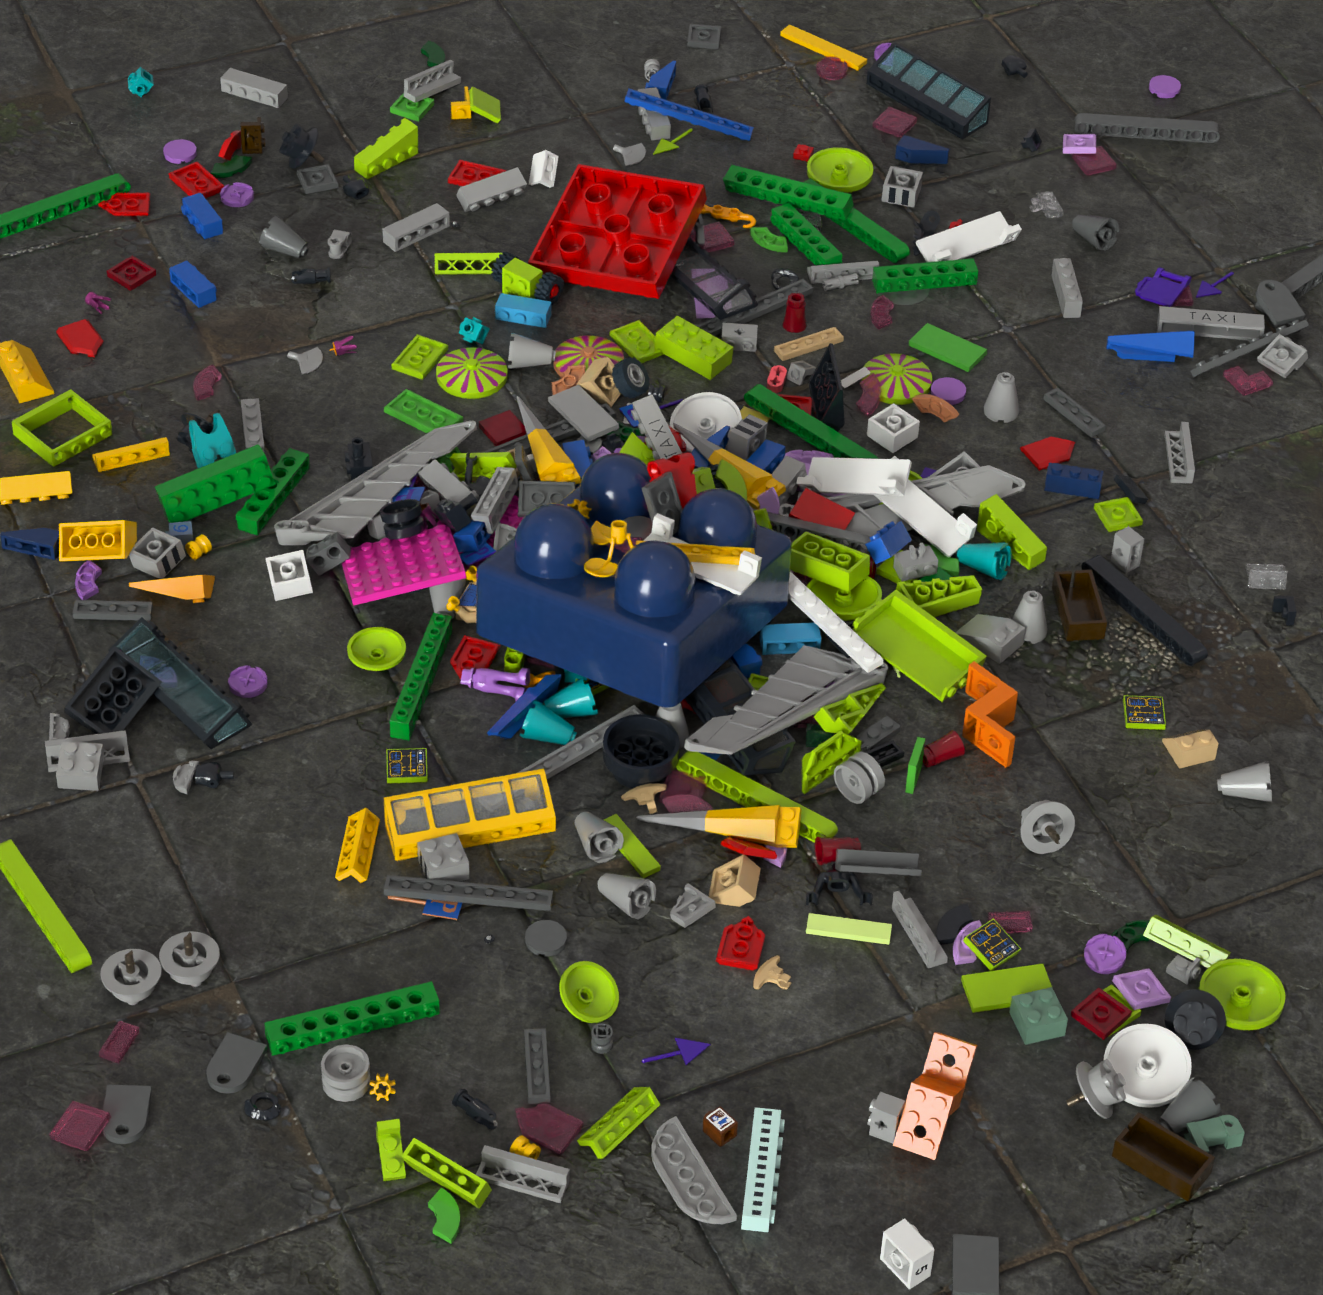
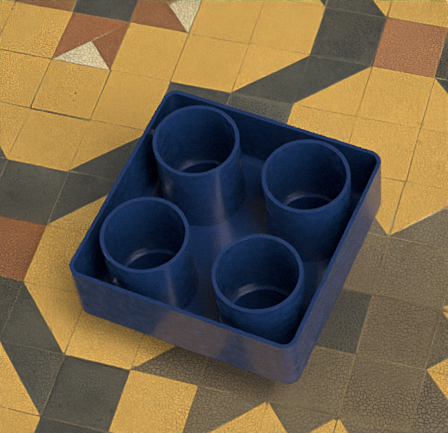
[476,453,792,708]

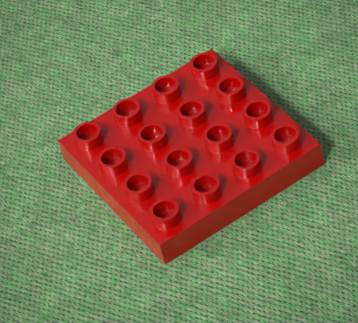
[528,164,707,299]

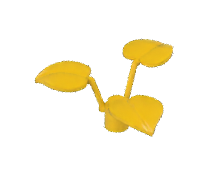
[584,520,634,577]

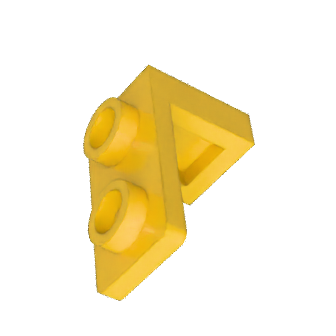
[451,86,473,119]

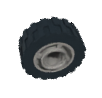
[612,357,650,399]

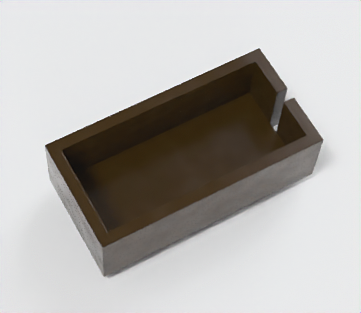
[1052,570,1107,641]
[1112,1112,1215,1201]

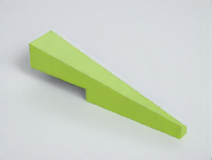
[814,683,886,734]

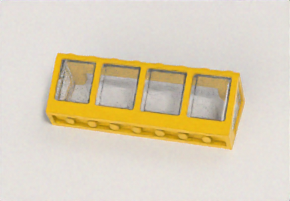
[384,768,556,861]

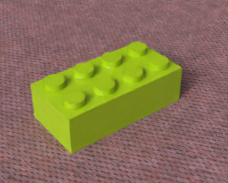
[655,316,733,380]
[790,531,870,592]

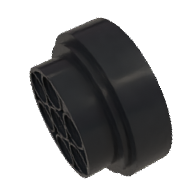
[603,714,680,789]

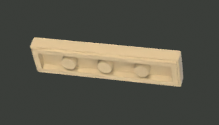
[774,327,844,361]

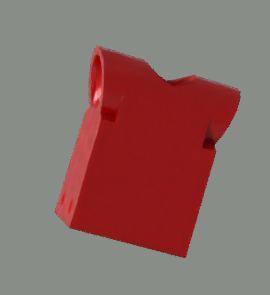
[647,452,697,510]

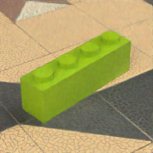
[401,1138,492,1209]

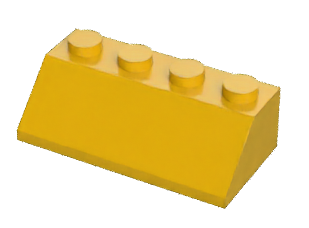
[0,340,54,403]
[0,471,73,505]
[59,520,137,562]

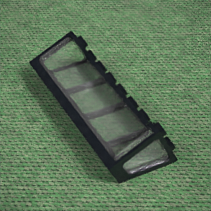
[670,237,758,320]

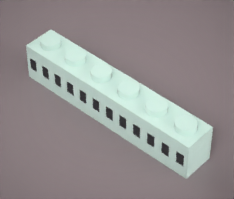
[741,1107,785,1232]

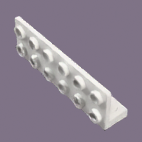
[916,211,1022,262]
[874,456,977,558]
[796,457,912,496]
[643,513,762,595]

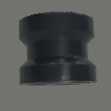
[648,384,665,403]

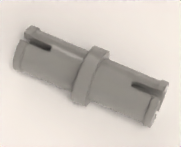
[822,273,859,291]

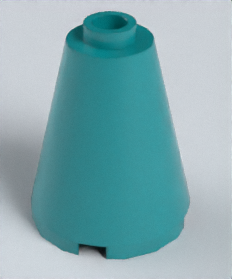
[957,542,1012,580]
[544,677,598,718]
[519,700,577,745]

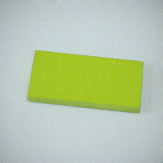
[961,964,1052,1013]

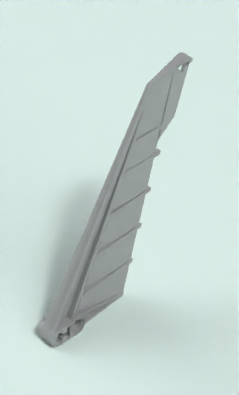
[274,421,477,545]
[779,465,1026,549]
[684,645,888,755]

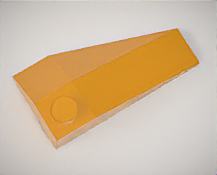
[129,575,215,603]

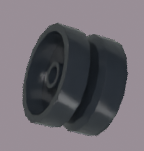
[379,499,426,539]

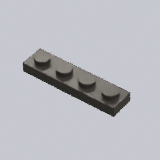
[1044,387,1106,438]
[73,600,153,621]
[524,1028,550,1104]

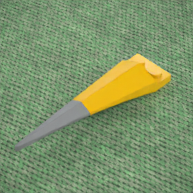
[517,396,581,484]
[673,423,786,510]
[636,805,802,848]

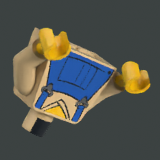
[446,566,477,623]

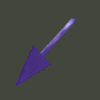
[1196,272,1234,298]
[642,1038,711,1065]

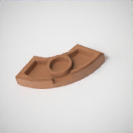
[551,365,586,395]
[912,394,959,422]

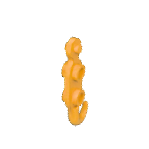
[700,204,756,228]

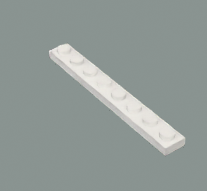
[788,571,883,673]

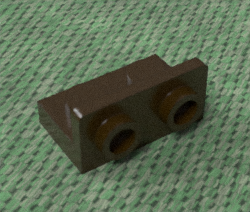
[240,117,266,154]

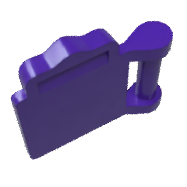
[1135,267,1192,307]

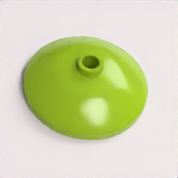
[347,627,406,671]
[559,961,619,1023]

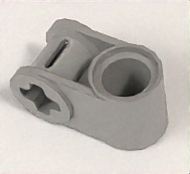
[328,229,352,259]

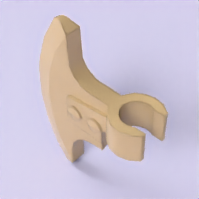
[621,783,667,814]
[753,955,792,990]

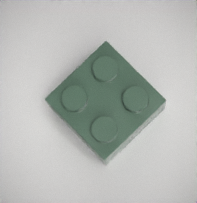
[1009,987,1068,1045]

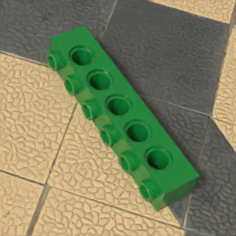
[770,203,842,266]
[872,258,978,293]
[236,448,310,536]

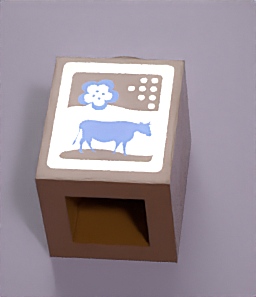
[703,1106,738,1147]

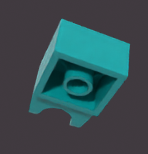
[189,412,236,468]

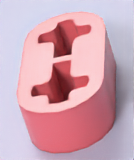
[767,365,787,393]

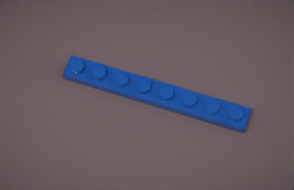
[624,89,754,141]

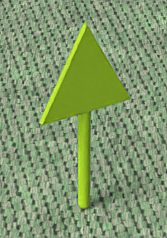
[653,128,693,155]

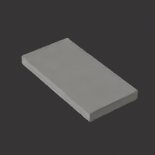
[548,385,619,442]

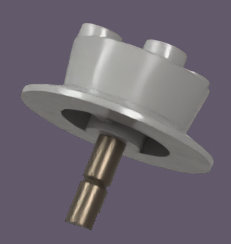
[1020,800,1075,854]
[159,931,220,987]
[100,949,162,1005]
[1066,1059,1126,1119]

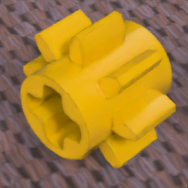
[567,499,591,519]
[369,1073,396,1101]

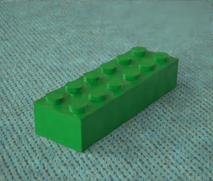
[154,444,275,523]

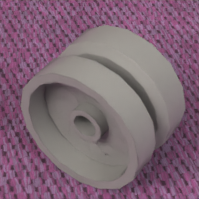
[833,751,885,804]
[321,1044,370,1102]

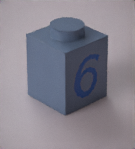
[165,521,193,548]

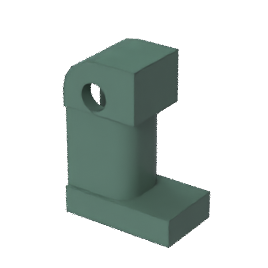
[1184,1115,1245,1153]

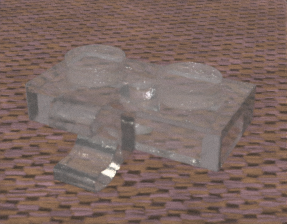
[1029,191,1064,218]

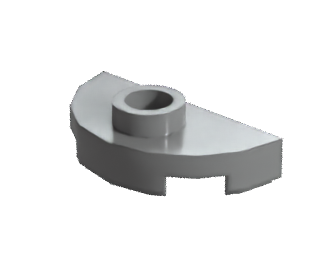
[49,713,70,740]
[173,761,200,794]

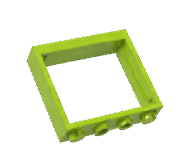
[12,389,112,467]

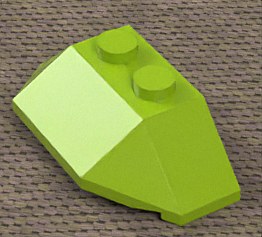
[801,731,861,794]

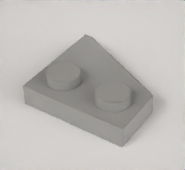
[670,883,716,928]

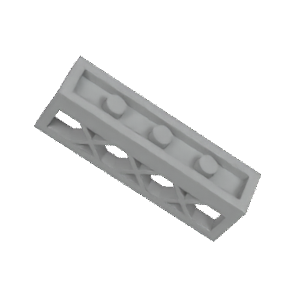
[404,60,461,103]
[807,261,879,284]
[1165,422,1195,483]
[471,467,519,534]
[45,730,130,772]
[892,891,948,968]
[476,1145,570,1203]

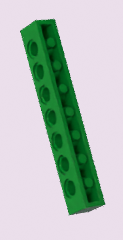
[723,165,854,220]
[390,613,452,741]
[264,981,440,1056]

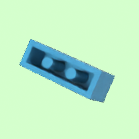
[495,293,551,328]
[760,622,821,655]

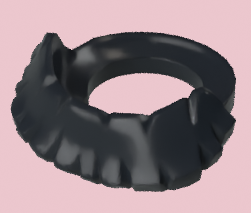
[771,268,799,290]
[244,1092,281,1120]

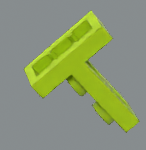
[376,1119,406,1181]

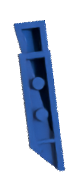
[1106,331,1195,362]
[487,674,561,739]

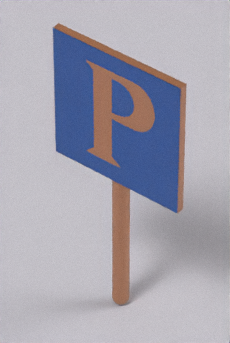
[388,896,463,920]

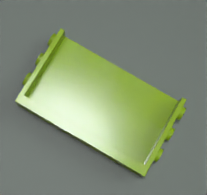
[852,590,987,702]

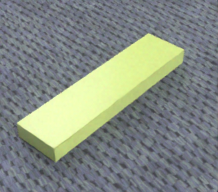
[806,913,892,945]

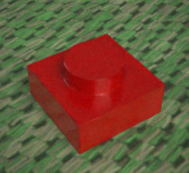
[793,144,814,162]

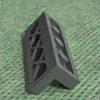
[835,848,922,876]

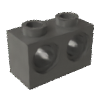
[305,532,351,576]

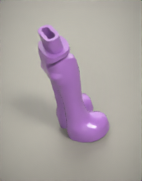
[461,668,530,701]

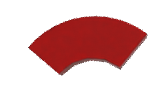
[218,130,242,161]

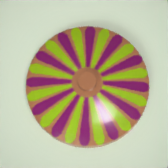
[553,335,624,378]

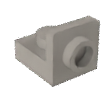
[786,360,816,385]
[1166,955,1201,985]

